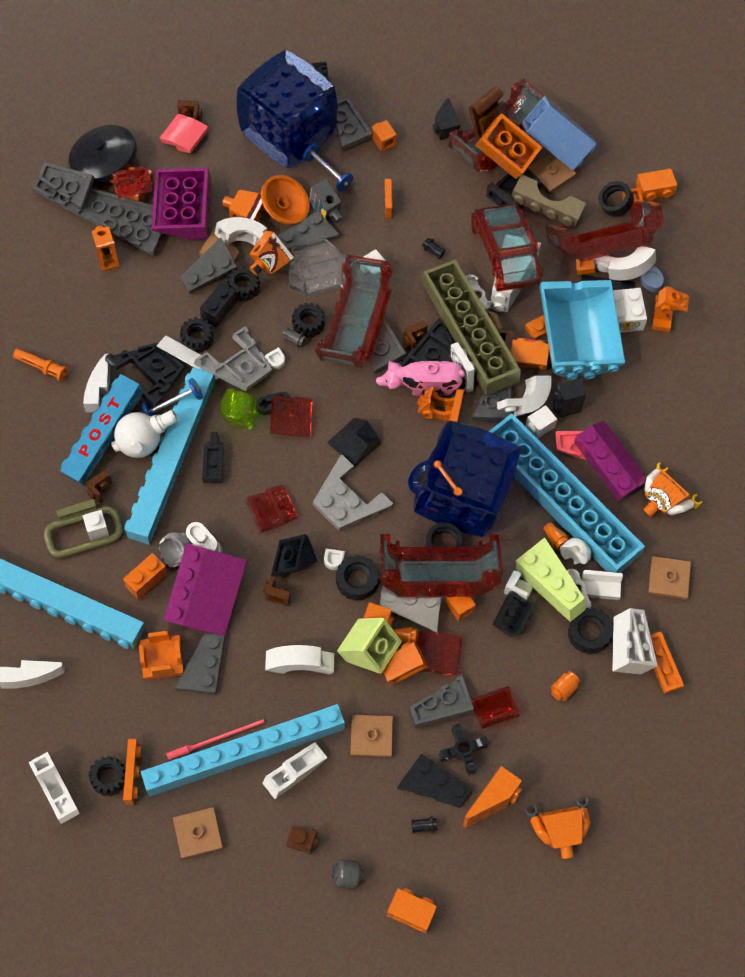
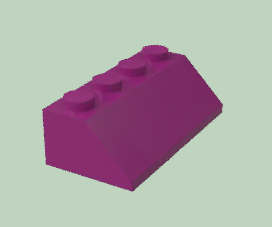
[574,421,647,503]

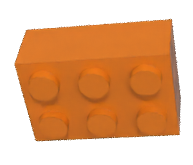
[475,113,542,179]

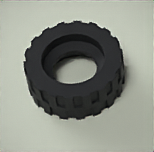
[336,555,379,601]
[568,608,613,654]

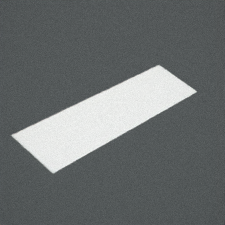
[157,336,219,380]

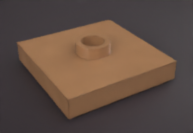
[527,153,577,194]
[648,556,691,600]
[350,715,393,758]
[173,807,223,860]

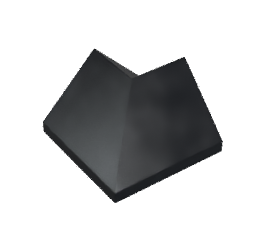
[328,418,381,467]
[271,534,318,577]

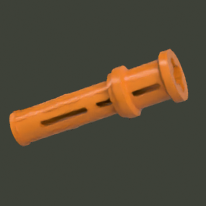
[13,348,68,382]

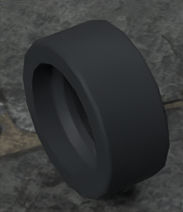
[598,181,634,217]
[426,523,463,561]

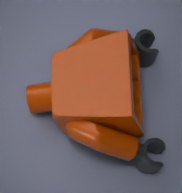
[525,798,591,859]

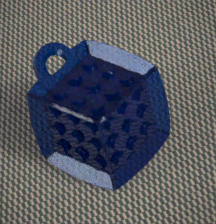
[236,49,338,168]
[408,421,521,537]

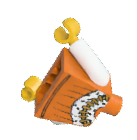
[643,463,703,517]

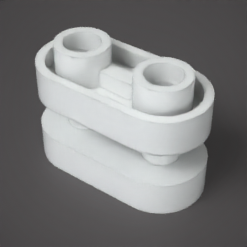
[186,522,223,553]

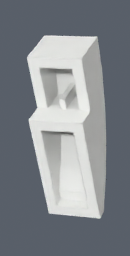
[83,354,111,412]
[0,660,65,689]
[262,742,327,799]

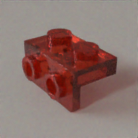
[112,166,153,198]
[472,686,520,729]

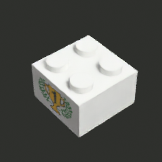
[613,288,647,332]

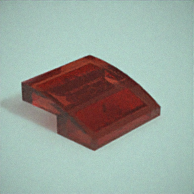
[270,395,313,437]
[245,485,298,533]
[418,631,462,675]

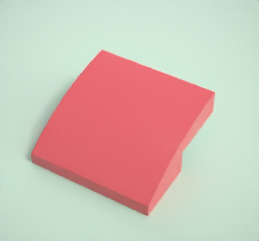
[160,114,209,153]

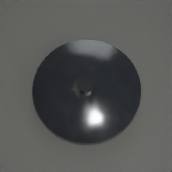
[69,125,137,183]

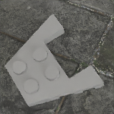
[194,327,272,391]
[313,455,393,531]

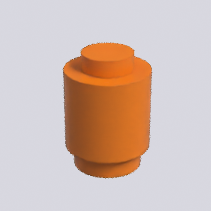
[551,671,580,701]

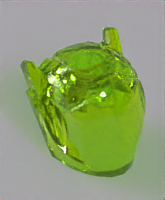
[220,389,256,429]

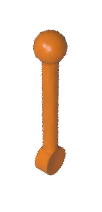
[434,460,462,496]

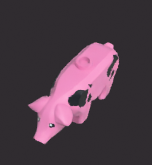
[376,361,465,396]

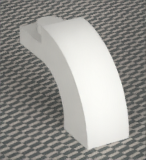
[215,217,267,246]
[594,245,656,281]
[497,376,551,417]
[265,645,334,674]
[29,752,80,824]

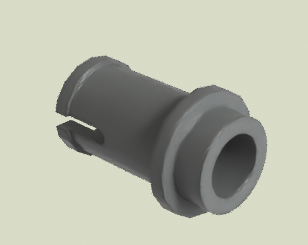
[282,328,307,347]

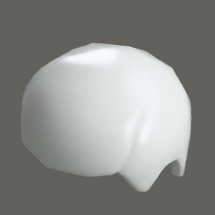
[560,537,591,565]

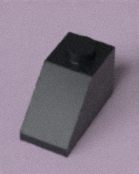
[433,98,460,140]

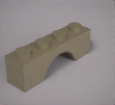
[511,175,586,228]

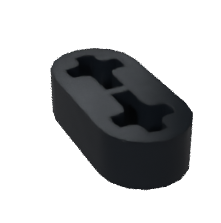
[256,392,291,415]

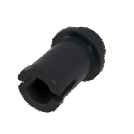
[422,238,446,259]
[411,816,438,833]

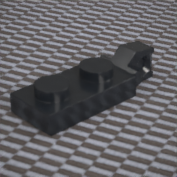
[202,432,224,483]

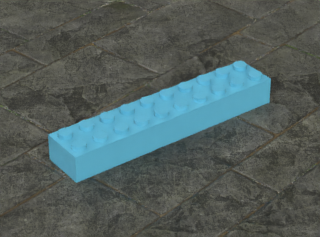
[482,413,645,573]

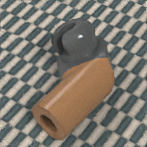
[486,310,503,329]

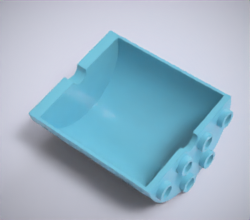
[540,280,625,380]

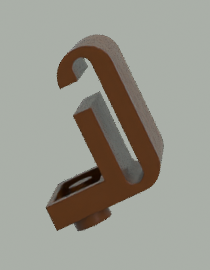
[469,87,523,139]

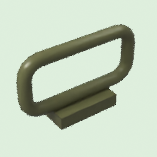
[44,499,123,558]

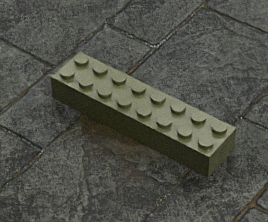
[423,259,521,396]

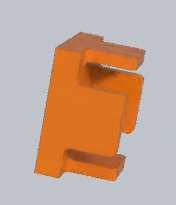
[139,631,184,680]

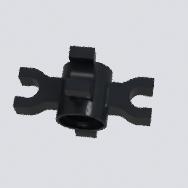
[439,723,489,775]

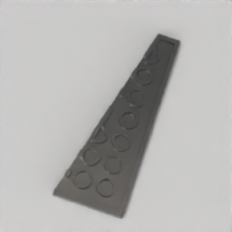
[32,175,163,256]

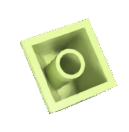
[337,618,402,674]

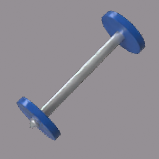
[303,143,353,192]
[142,378,203,417]

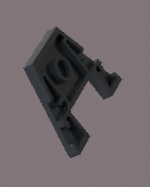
[105,342,184,408]

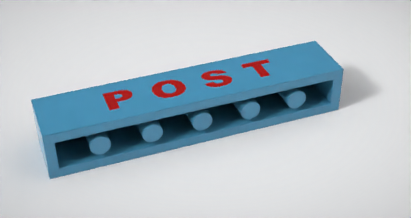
[60,374,144,486]

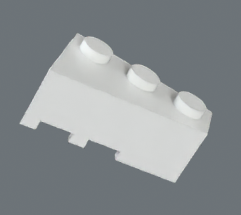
[612,608,658,674]

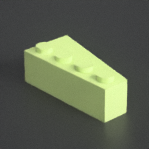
[516,538,585,622]

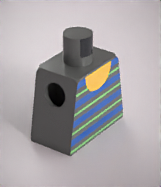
[309,178,344,223]

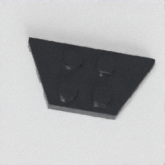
[400,319,455,367]

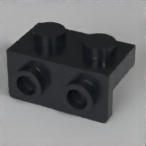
[492,591,536,637]

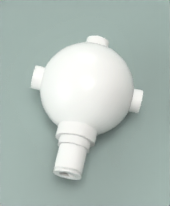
[111,409,179,458]

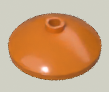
[261,175,310,225]

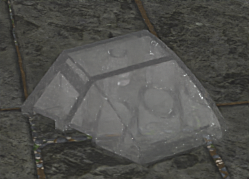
[288,238,358,296]

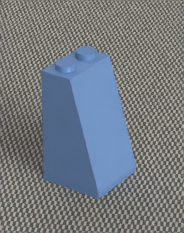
[522,96,597,170]

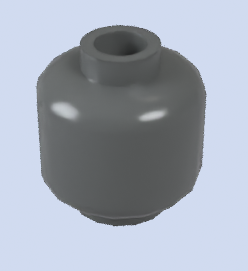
[331,860,364,889]

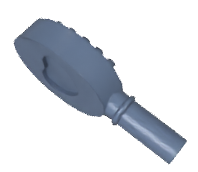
[640,266,664,292]

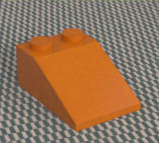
[463,766,522,828]

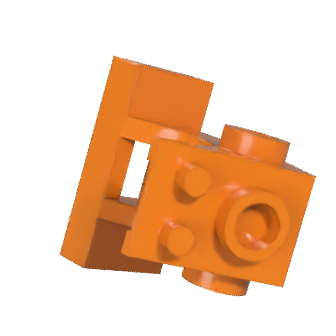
[651,286,689,332]
[417,386,464,431]

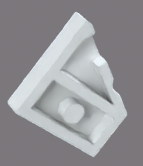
[451,342,476,393]

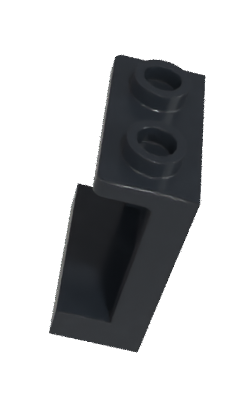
[486,169,541,217]

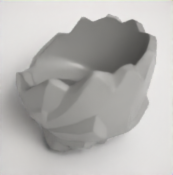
[158,532,190,568]

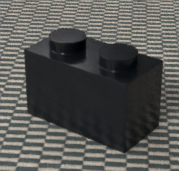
[200,282,237,328]
[553,379,586,418]

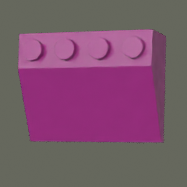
[151,168,211,240]
[164,543,247,637]

